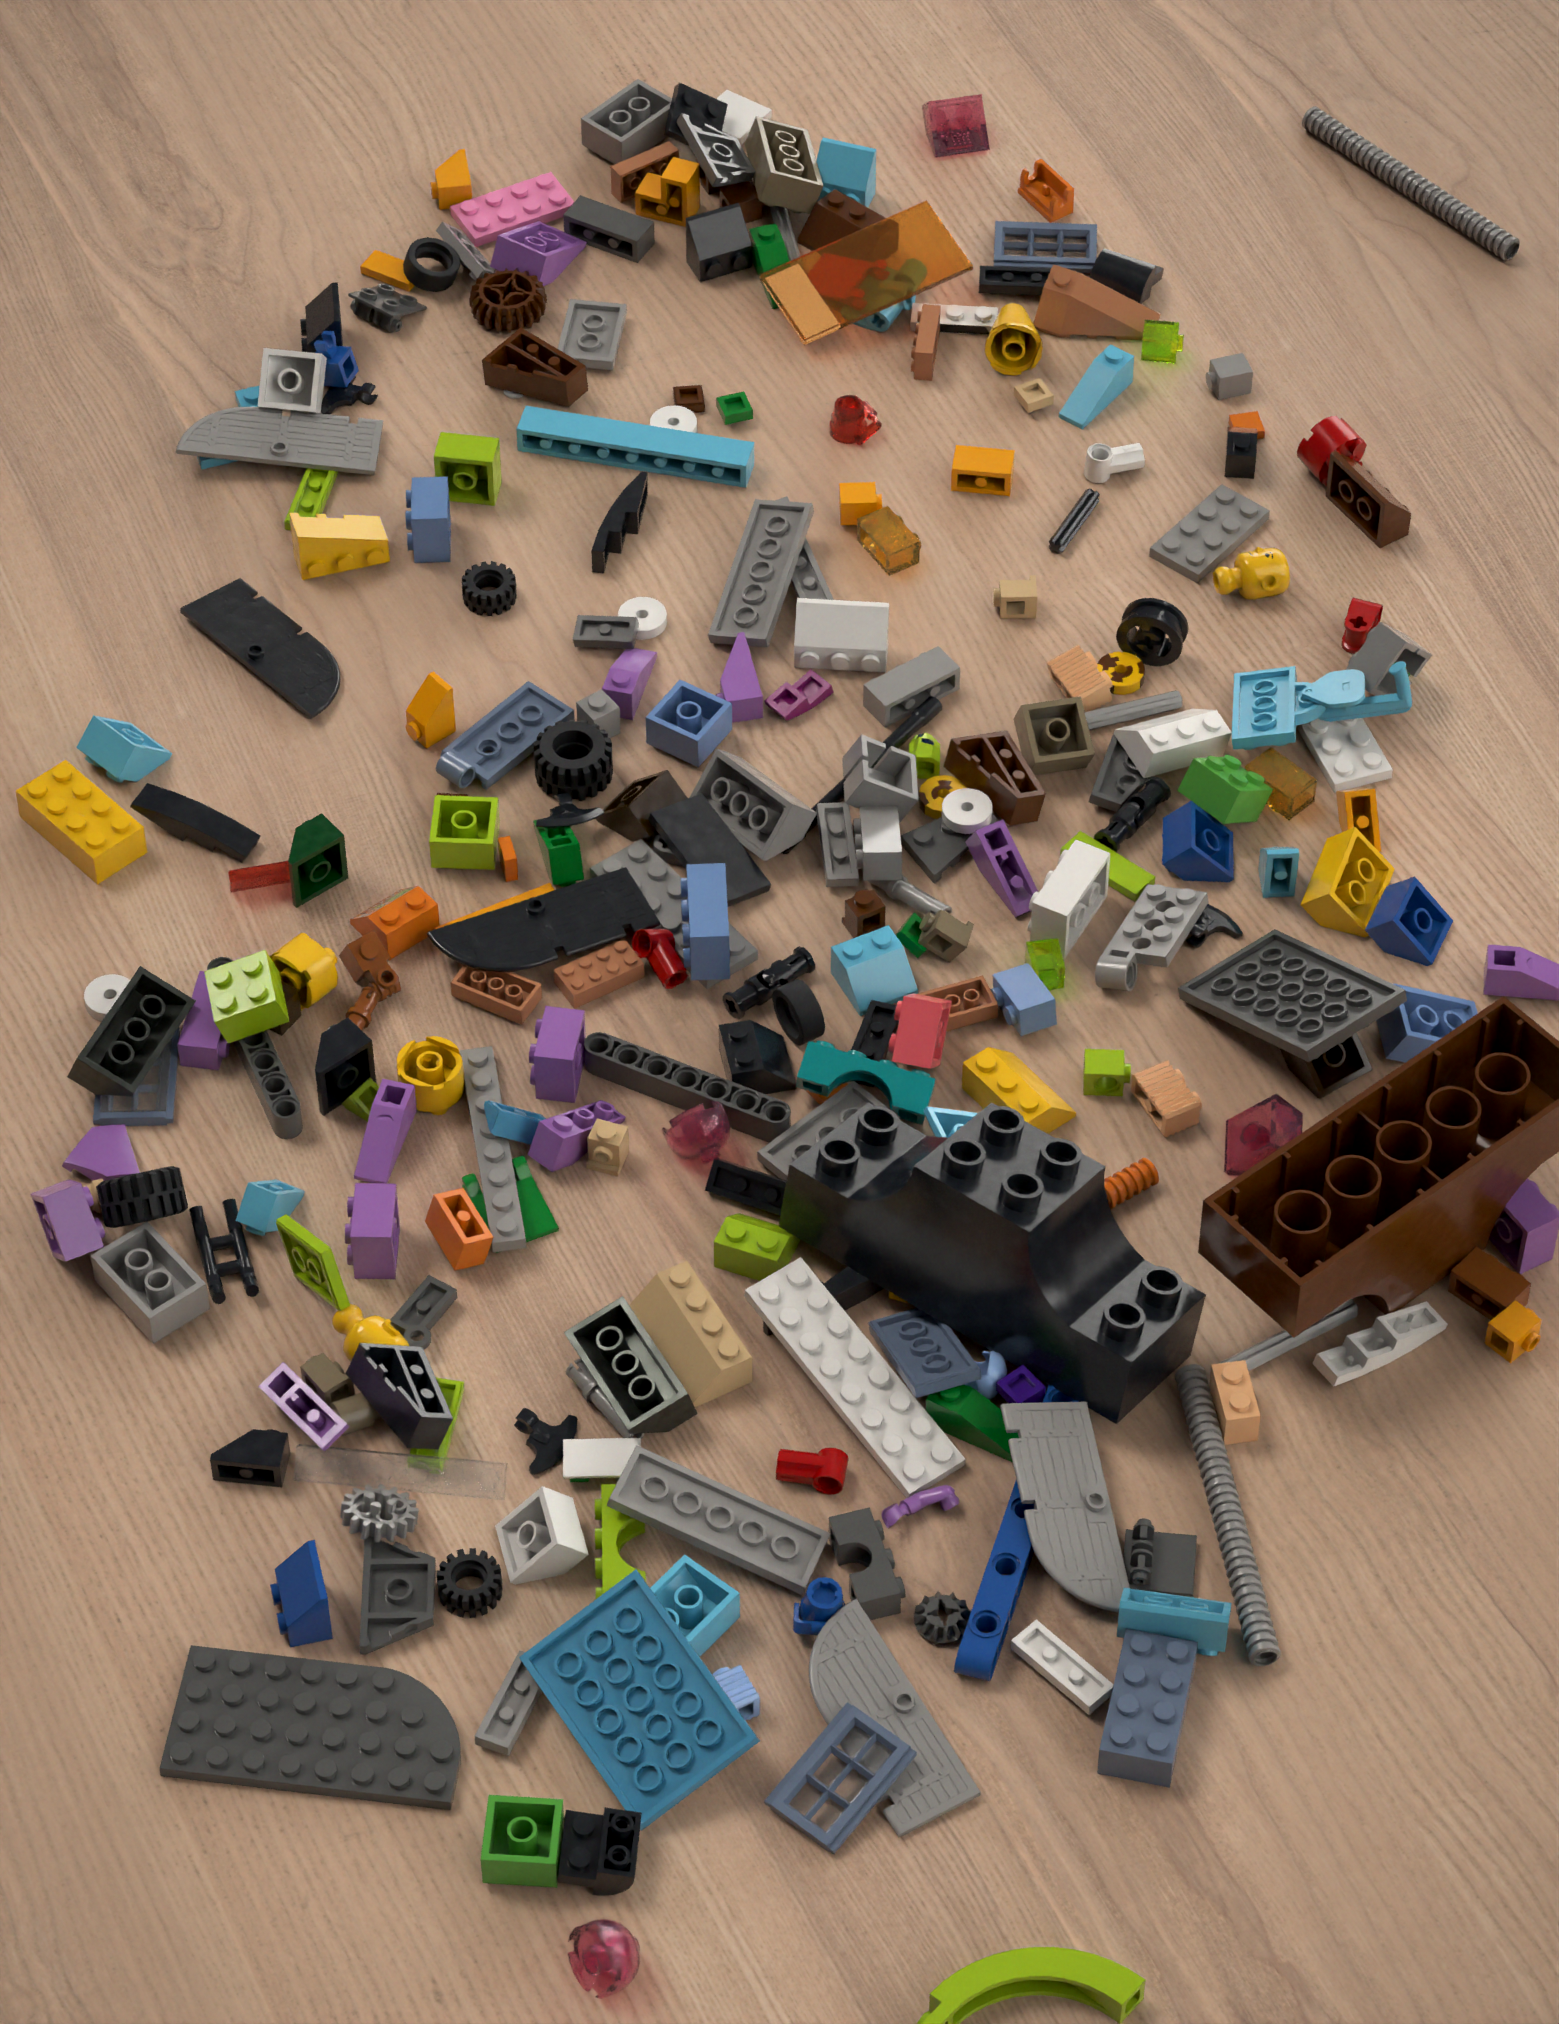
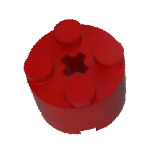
[1297,416,1367,487]

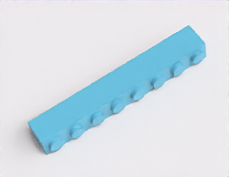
[516,406,755,488]

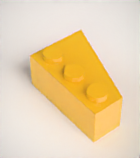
[289,513,390,580]

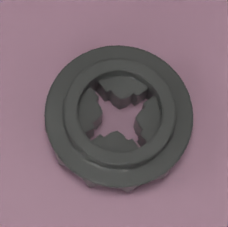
[914,1591,971,1644]

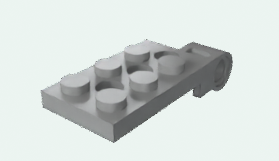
[1095,884,1208,991]

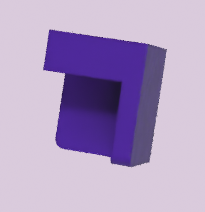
[996,1365,1046,1403]

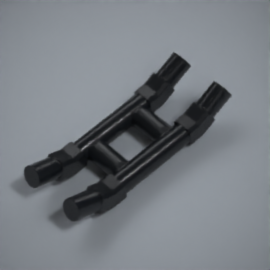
[189,1199,259,1304]

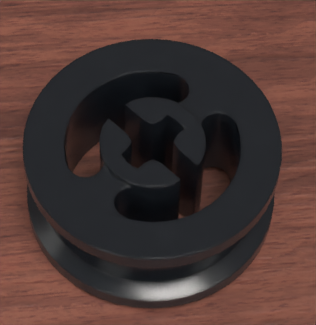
[1116,598,1189,666]

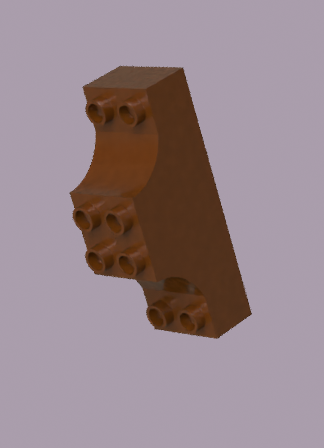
[1198,996,1559,1338]

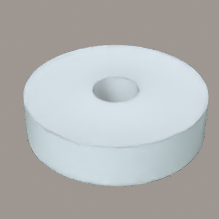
[650,406,697,433]
[618,597,667,640]
[942,788,993,834]
[84,974,130,1021]

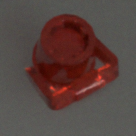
[829,395,882,445]

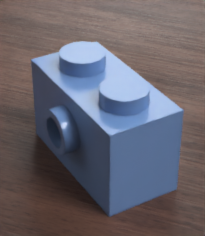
[990,963,1057,1036]

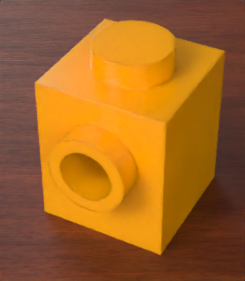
[839,482,882,525]
[1485,1300,1542,1363]

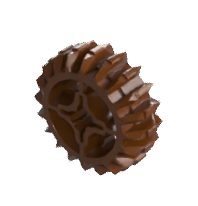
[469,267,547,333]

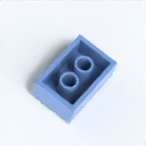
[680,863,730,981]

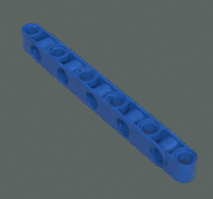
[954,1385,1079,1682]

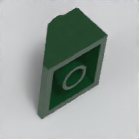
[288,813,348,908]

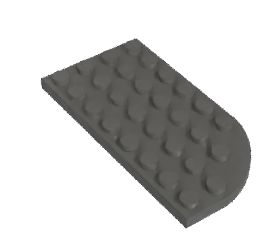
[159,1645,461,1810]

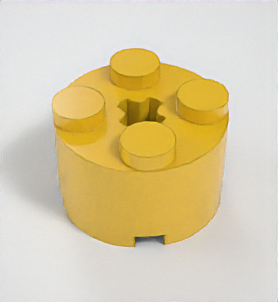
[270,933,338,1011]
[396,1036,465,1115]

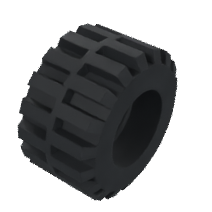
[534,719,613,801]
[96,1166,188,1228]

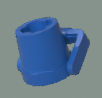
[793,1577,845,1635]

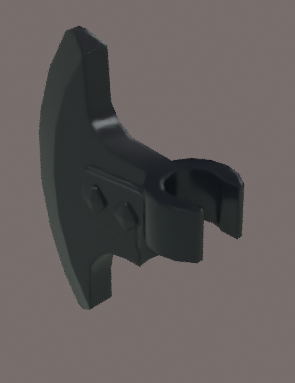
[321,376,378,415]
[536,793,604,828]
[1186,904,1243,948]
[514,1408,578,1475]

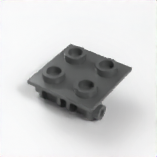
[348,284,427,332]
[1123,1518,1197,1596]

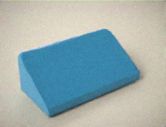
[484,1100,546,1145]

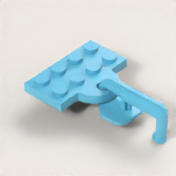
[1232,661,1412,750]

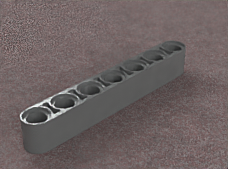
[207,957,303,1139]
[584,1032,791,1143]

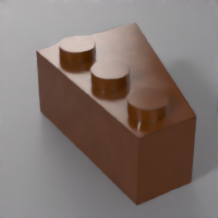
[482,327,588,407]
[943,730,1046,826]

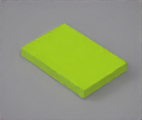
[276,1214,350,1311]

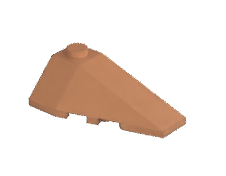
[1033,264,1161,340]

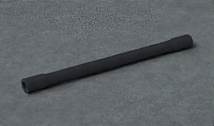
[781,696,942,854]

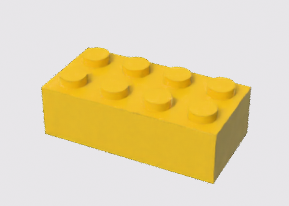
[16,760,148,885]

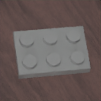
[558,299,627,370]

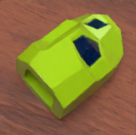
[909,733,940,779]

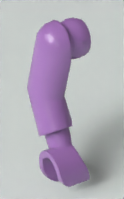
[881,1485,960,1528]

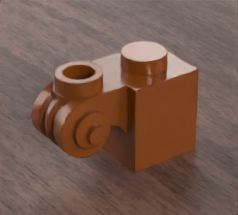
[339,930,401,1002]

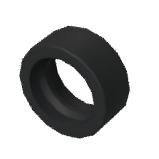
[403,237,460,292]
[772,979,825,1046]

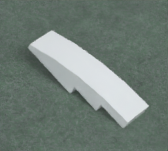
[1313,1301,1448,1387]

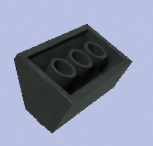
[67,966,196,1096]
[564,1296,698,1434]

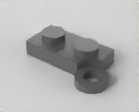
[390,1275,458,1349]

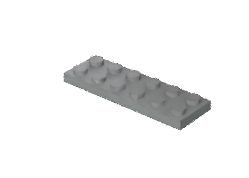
[708,499,814,647]
[590,839,758,989]
[607,1445,831,1595]

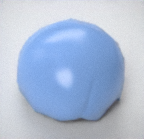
[965,1351,1007,1400]

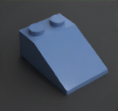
[1376,983,1478,1063]

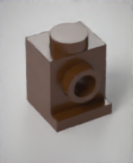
[842,890,886,938]

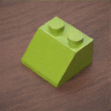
[714,1213,801,1281]

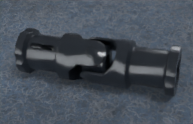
[1094,777,1171,852]
[723,946,815,1019]

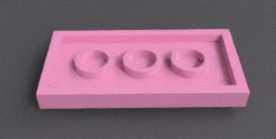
[450,172,574,247]

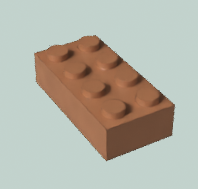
[610,141,679,203]
[911,304,941,381]
[554,938,645,1009]
[451,965,542,1025]
[918,975,998,1032]

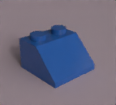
[1162,801,1234,882]
[1365,876,1453,966]
[270,1540,333,1648]

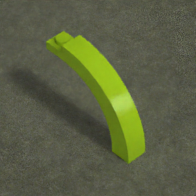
[917,1947,1146,2024]

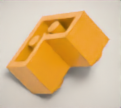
[635,157,700,227]

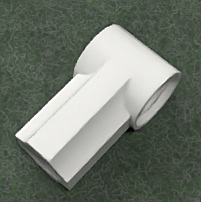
[1084,443,1145,483]

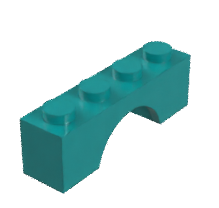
[796,1041,936,1125]

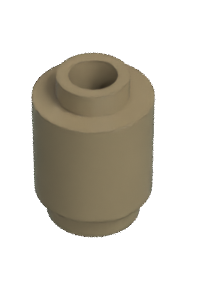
[330,1393,381,1436]

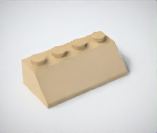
[629,1261,753,1407]

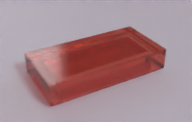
[228,861,290,892]

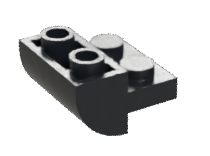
[1089,248,1164,304]
[557,1807,642,1896]

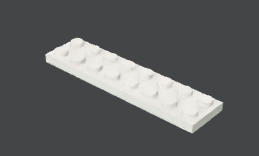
[744,1257,966,1498]

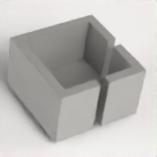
[1345,622,1432,696]
[842,734,918,823]

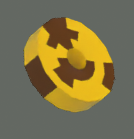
[1097,651,1145,695]
[918,775,967,819]

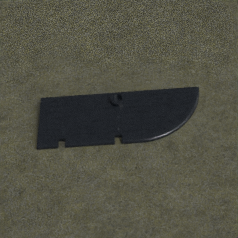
[180,578,341,719]
[427,867,660,972]

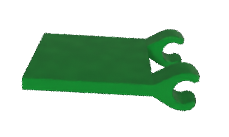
[462,1156,559,1253]

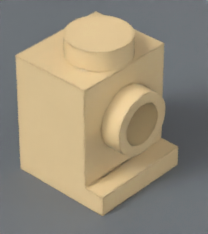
[993,575,1037,619]
[586,1118,629,1177]

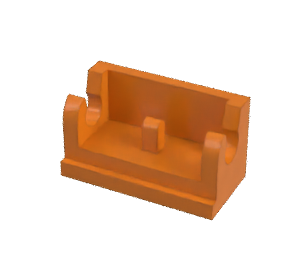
[1018,159,1074,223]

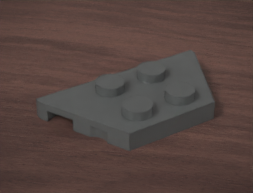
[677,113,756,187]
[359,1536,436,1655]

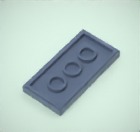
[868,1308,981,1398]

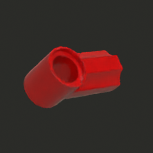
[632,929,689,989]
[776,1448,849,1495]

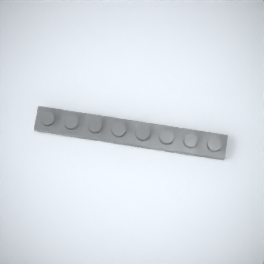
[460,1046,527,1252]

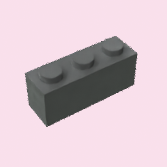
[563,195,655,263]

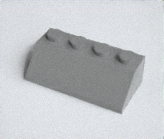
[689,748,817,861]

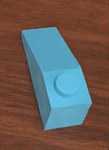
[1059,344,1134,430]

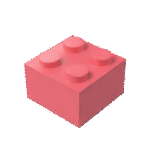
[888,993,952,1069]

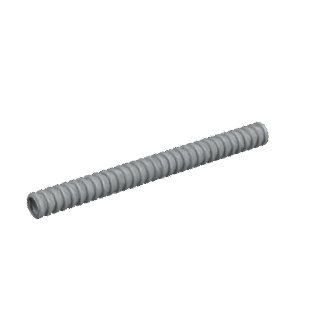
[1302,106,1520,261]
[1175,1364,1281,1666]

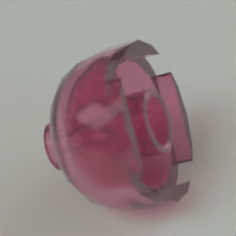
[662,1101,730,1164]
[568,1918,640,1999]

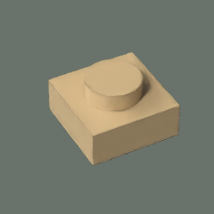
[1014,378,1054,413]

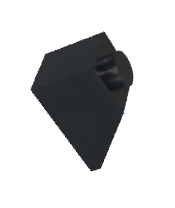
[1224,427,1258,479]
[210,1429,290,1488]

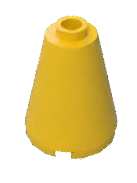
[985,303,1043,376]

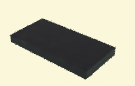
[648,793,771,907]

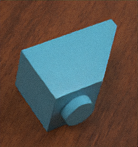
[1258,847,1299,898]
[236,1179,305,1236]

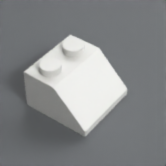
[257,348,327,414]
[495,1486,589,1585]

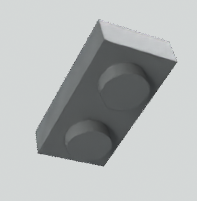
[573,615,639,649]

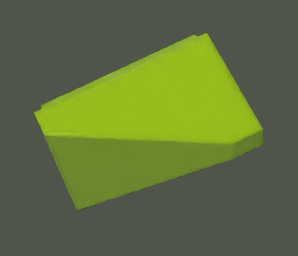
[342,1077,379,1122]

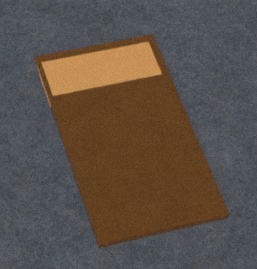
[759,200,973,345]

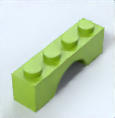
[595,1484,646,1599]

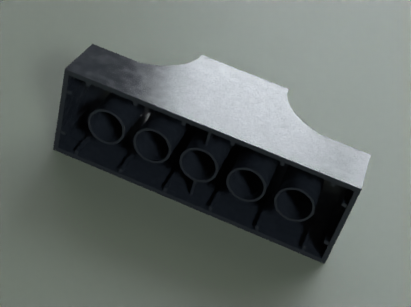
[779,1102,1206,1424]

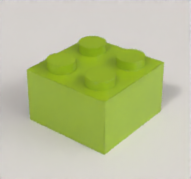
[434,432,502,506]
[429,795,500,870]
[204,950,290,1044]

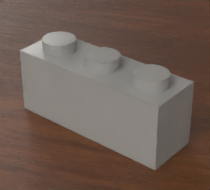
[863,646,960,728]
[853,805,902,881]

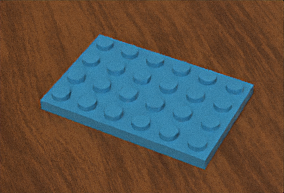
[519,1570,760,1831]

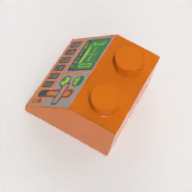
[350,886,440,960]

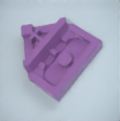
[62,1124,140,1181]

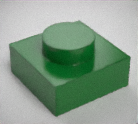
[716,391,753,425]
[895,912,927,958]

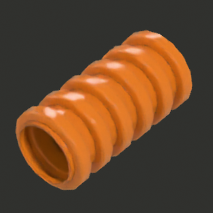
[1104,1158,1159,1210]

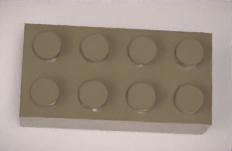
[744,116,823,214]

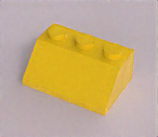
[1300,827,1395,937]
[962,1047,1076,1134]

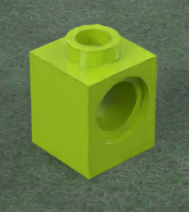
[1083,1049,1131,1096]

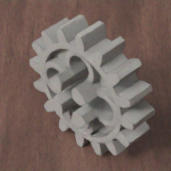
[340,1484,419,1542]

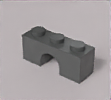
[828,1507,906,1621]

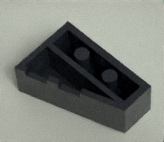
[346,1343,453,1449]

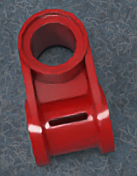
[1341,597,1383,654]

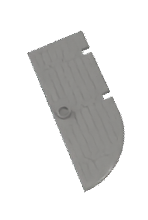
[176,407,383,475]
[1000,1402,1130,1612]
[809,1599,981,1837]

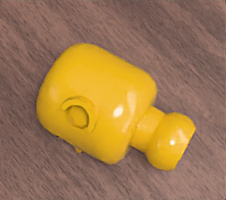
[1213,547,1290,600]
[332,1304,409,1362]

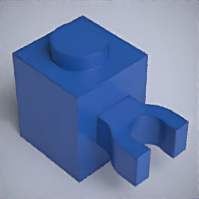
[314,331,359,387]

